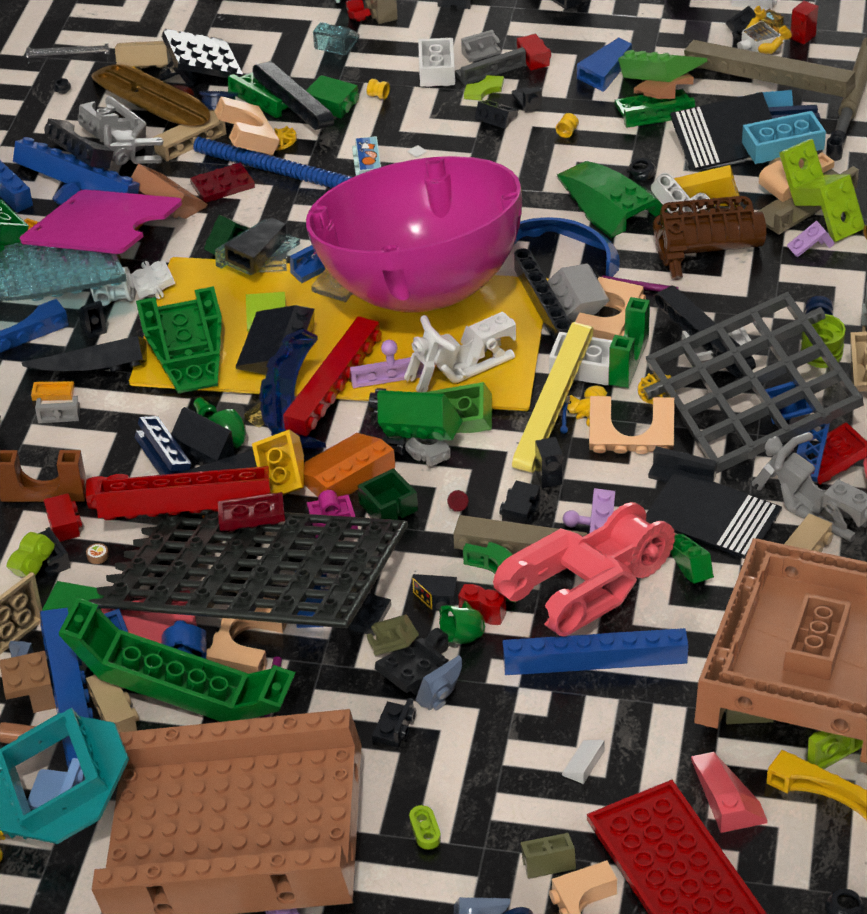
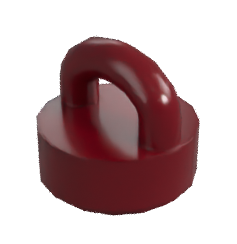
[447,490,469,511]

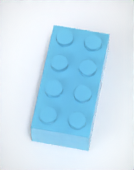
[742,111,826,164]

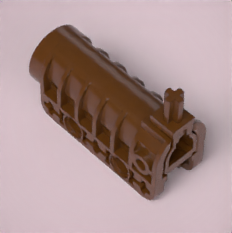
[653,196,766,280]

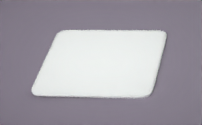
[407,145,427,157]

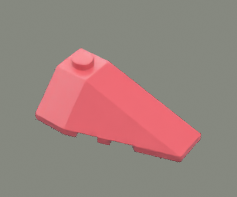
[691,752,767,833]

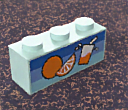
[352,136,381,176]

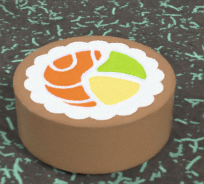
[86,543,109,564]

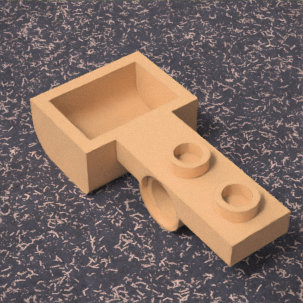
[759,152,835,202]

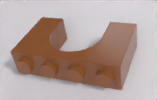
[0,450,86,502]

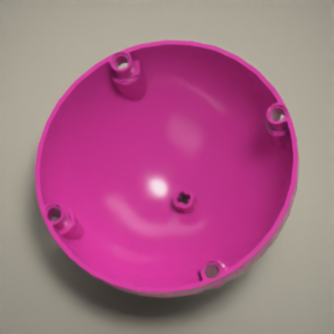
[306,156,522,313]

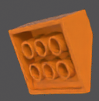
[304,433,395,497]

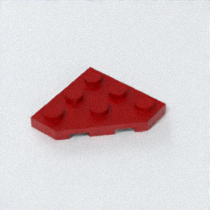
[812,422,867,485]

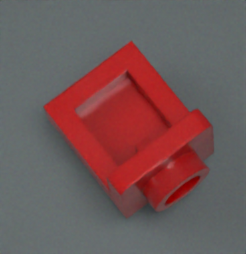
[346,0,371,21]

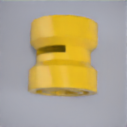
[367,79,390,100]
[555,113,579,138]

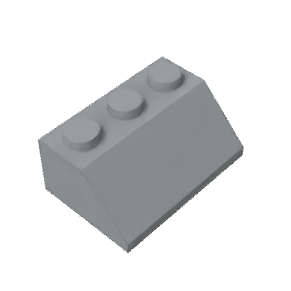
[548,264,610,322]

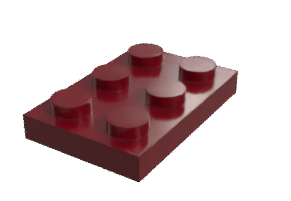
[190,162,255,203]
[218,492,285,531]

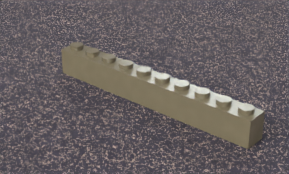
[684,40,855,98]

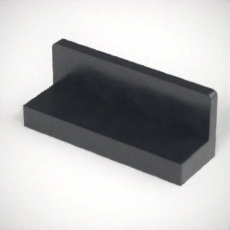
[648,446,717,483]

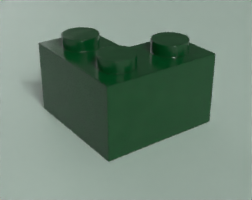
[204,215,252,259]

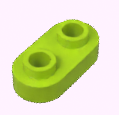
[409,805,441,849]

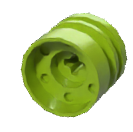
[801,314,845,368]

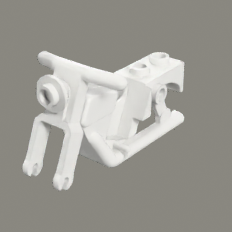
[404,312,516,392]

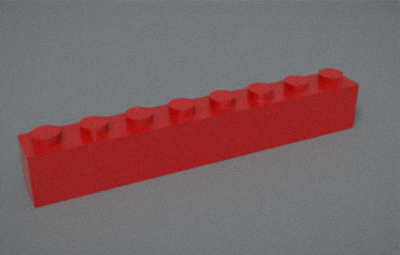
[283,316,382,437]

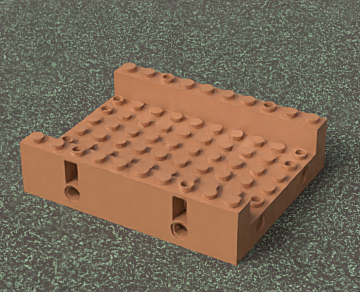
[695,538,867,763]
[91,709,362,914]

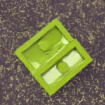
[246,292,286,332]

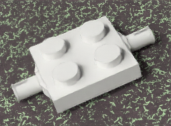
[130,260,176,299]

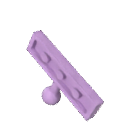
[350,340,433,388]
[563,488,615,533]

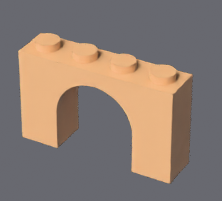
[214,97,279,155]
[575,277,646,340]
[589,396,674,454]
[206,597,287,674]
[549,861,617,914]

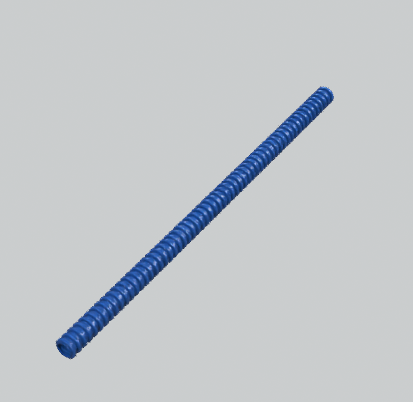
[193,137,353,188]

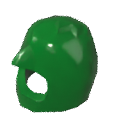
[209,409,246,449]
[439,601,485,644]

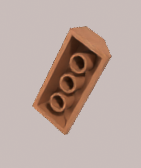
[131,163,208,219]

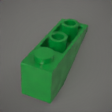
[670,534,714,583]

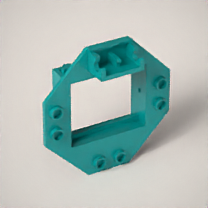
[0,708,129,844]

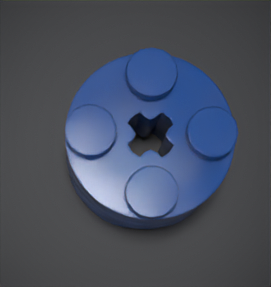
[161,620,207,659]

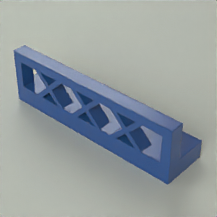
[290,245,327,283]
[797,423,830,482]

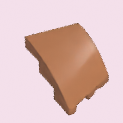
[634,73,694,99]

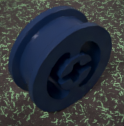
[199,91,238,110]

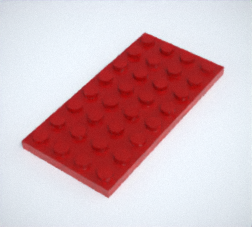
[587,780,766,914]

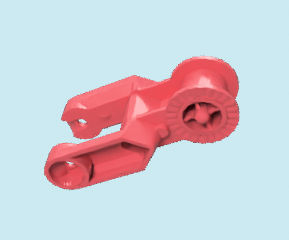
[493,502,675,636]

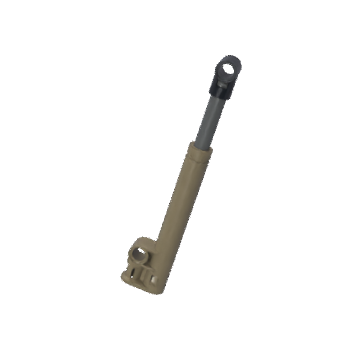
[826,37,867,161]

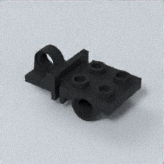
[374,628,449,696]

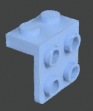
[27,758,86,810]

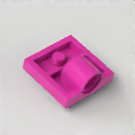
[307,490,358,538]

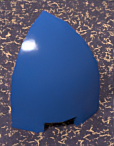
[52,182,81,205]

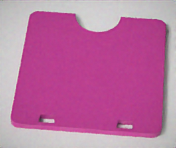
[20,190,182,254]

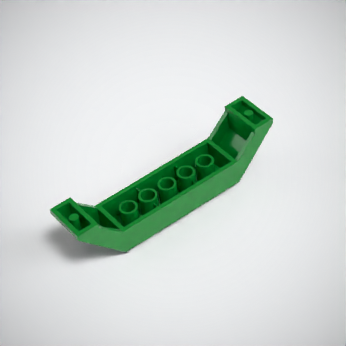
[59,598,295,722]

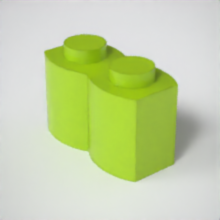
[6,532,55,577]

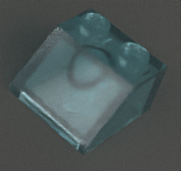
[313,22,359,55]

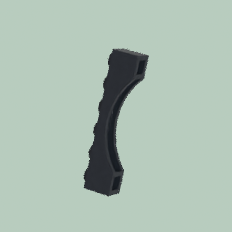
[44,118,114,169]

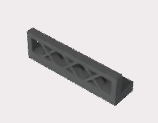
[455,47,526,85]

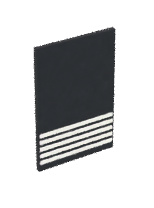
[670,92,772,171]
[646,468,782,559]

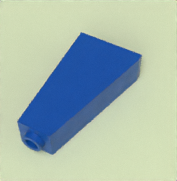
[577,37,632,92]

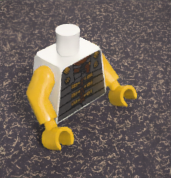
[737,6,792,54]

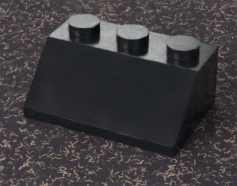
[171,407,235,466]

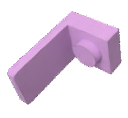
[787,221,835,257]

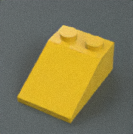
[252,430,304,495]

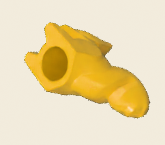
[567,386,607,426]

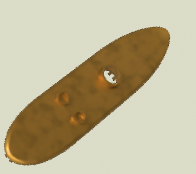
[91,64,210,126]

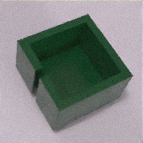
[358,468,418,520]

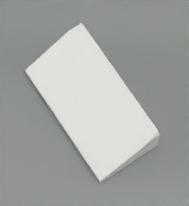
[562,740,605,784]

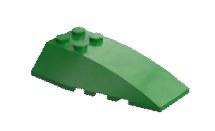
[557,161,668,238]
[136,286,222,393]

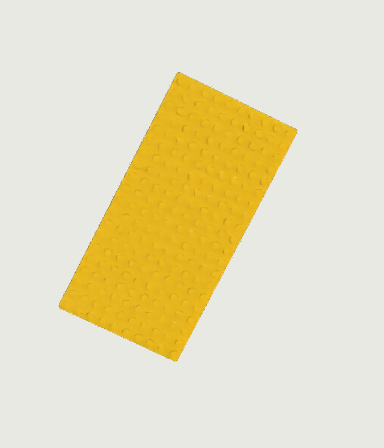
[129,257,549,411]

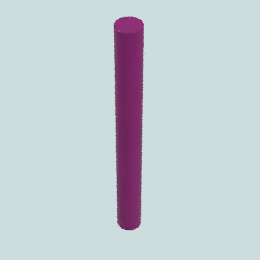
[602,275,679,292]

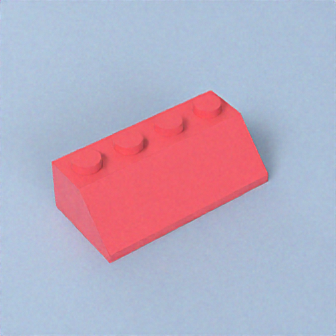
[101,590,197,643]

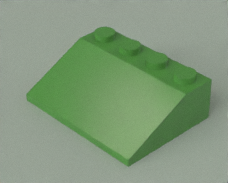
[618,50,707,82]

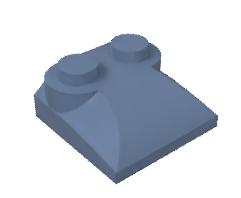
[416,655,462,711]
[454,897,510,914]

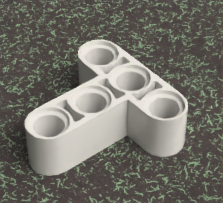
[651,173,710,213]

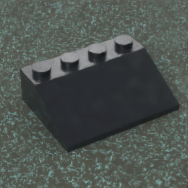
[236,305,315,380]

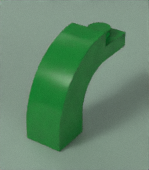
[463,542,516,603]

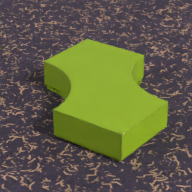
[464,75,504,101]

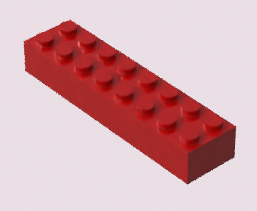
[95,466,271,520]

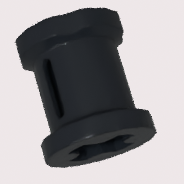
[383,435,406,456]

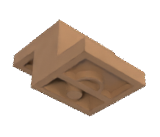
[0,651,56,713]

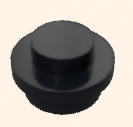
[53,78,71,94]

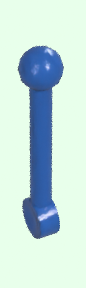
[560,402,568,434]

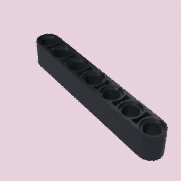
[252,61,334,130]
[514,248,571,342]
[654,285,756,378]

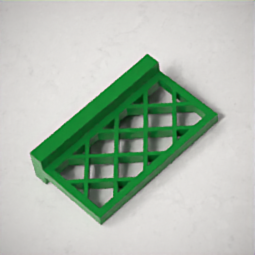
[228,72,289,118]
[614,89,695,128]

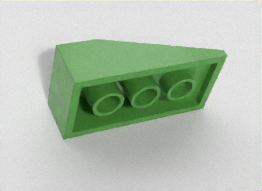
[423,382,492,433]

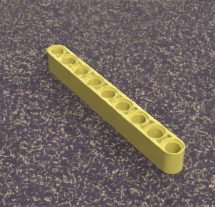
[512,322,593,473]

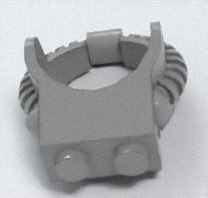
[405,437,450,467]

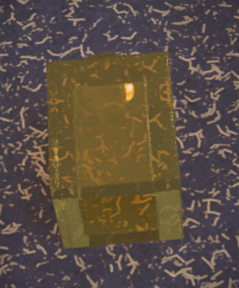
[759,8,784,33]

